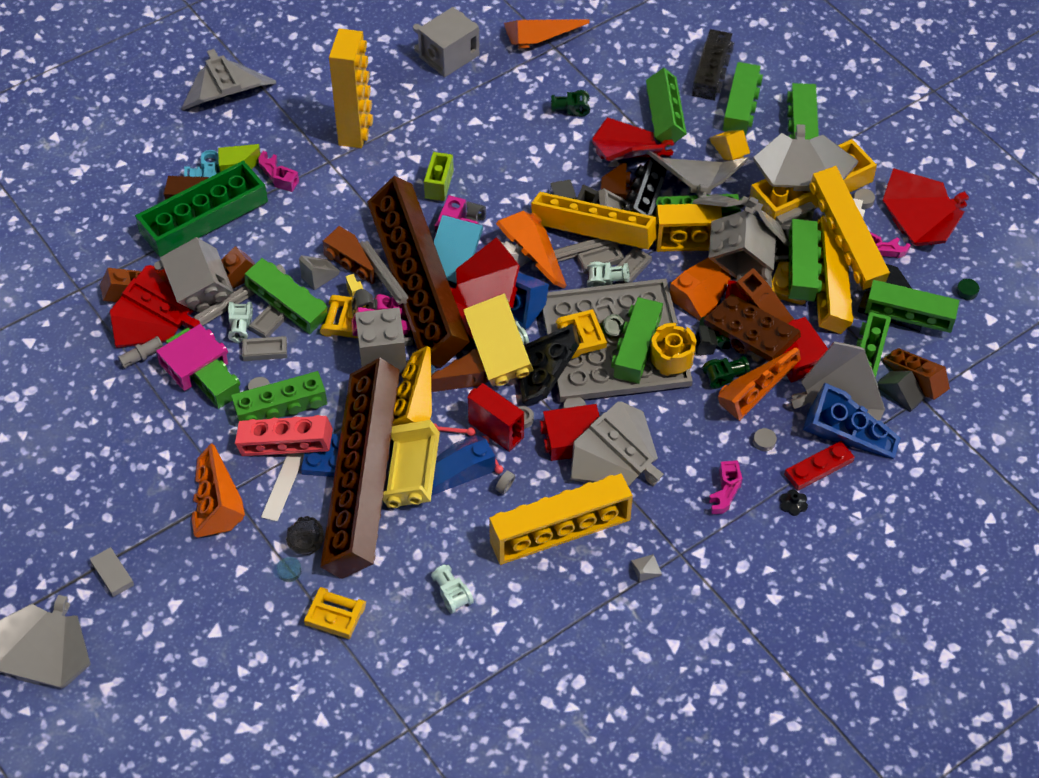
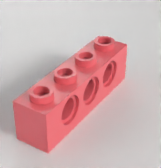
[235,415,333,456]

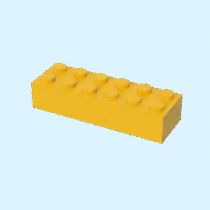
[329,28,373,148]
[749,139,877,220]
[489,473,633,565]

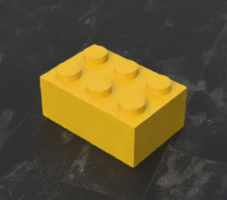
[655,204,722,252]

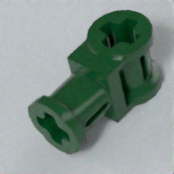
[551,90,590,117]
[702,356,750,389]

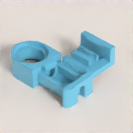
[184,150,220,178]

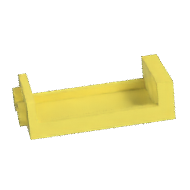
[463,293,534,386]
[382,420,440,508]

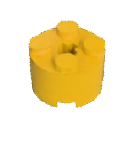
[650,323,696,376]

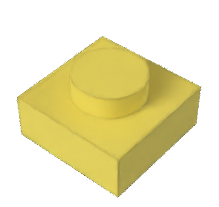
[345,274,363,297]

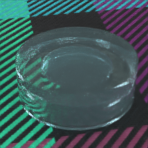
[277,557,302,582]

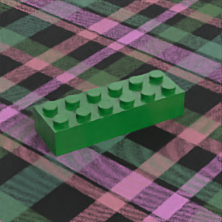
[135,160,268,257]

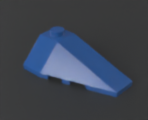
[511,273,549,329]
[803,383,901,459]
[431,435,495,496]

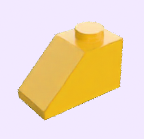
[709,130,750,160]

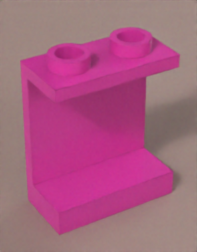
[156,324,228,391]

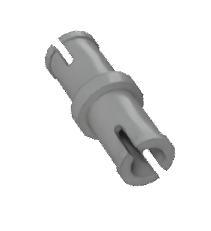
[118,336,163,369]

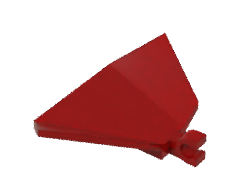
[592,117,674,161]
[882,168,969,246]
[450,237,520,340]
[109,265,201,348]

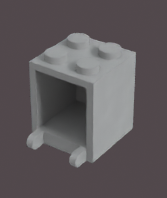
[413,7,480,77]
[709,211,776,281]
[154,237,234,312]
[355,308,414,375]

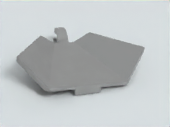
[182,49,276,111]
[753,124,858,192]
[647,150,748,198]
[692,194,790,247]
[791,341,885,421]
[570,401,664,487]
[0,595,91,689]

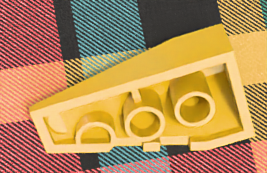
[392,346,432,426]

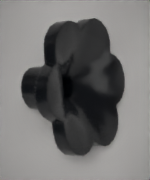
[780,489,808,516]

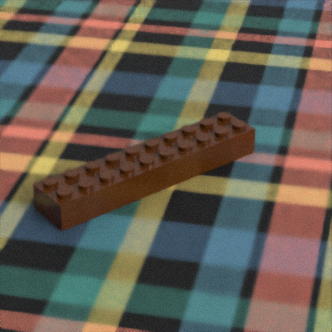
[367,176,470,368]
[320,357,400,579]

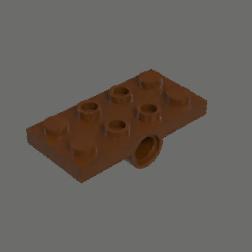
[704,294,801,361]

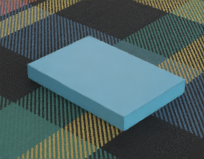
[434,215,483,285]

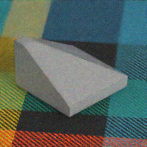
[631,554,662,582]

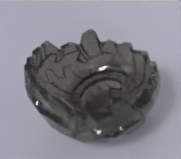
[286,516,324,555]

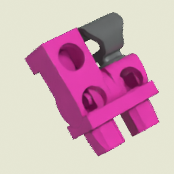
[434,195,486,239]
[351,289,411,336]

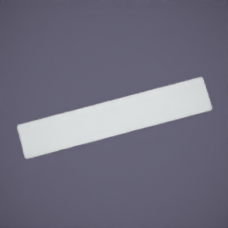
[261,453,304,521]

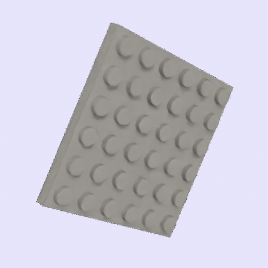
[542,278,692,402]

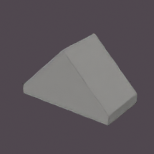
[299,255,340,290]

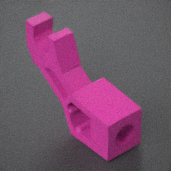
[258,151,299,192]
[870,232,911,258]
[709,460,742,514]

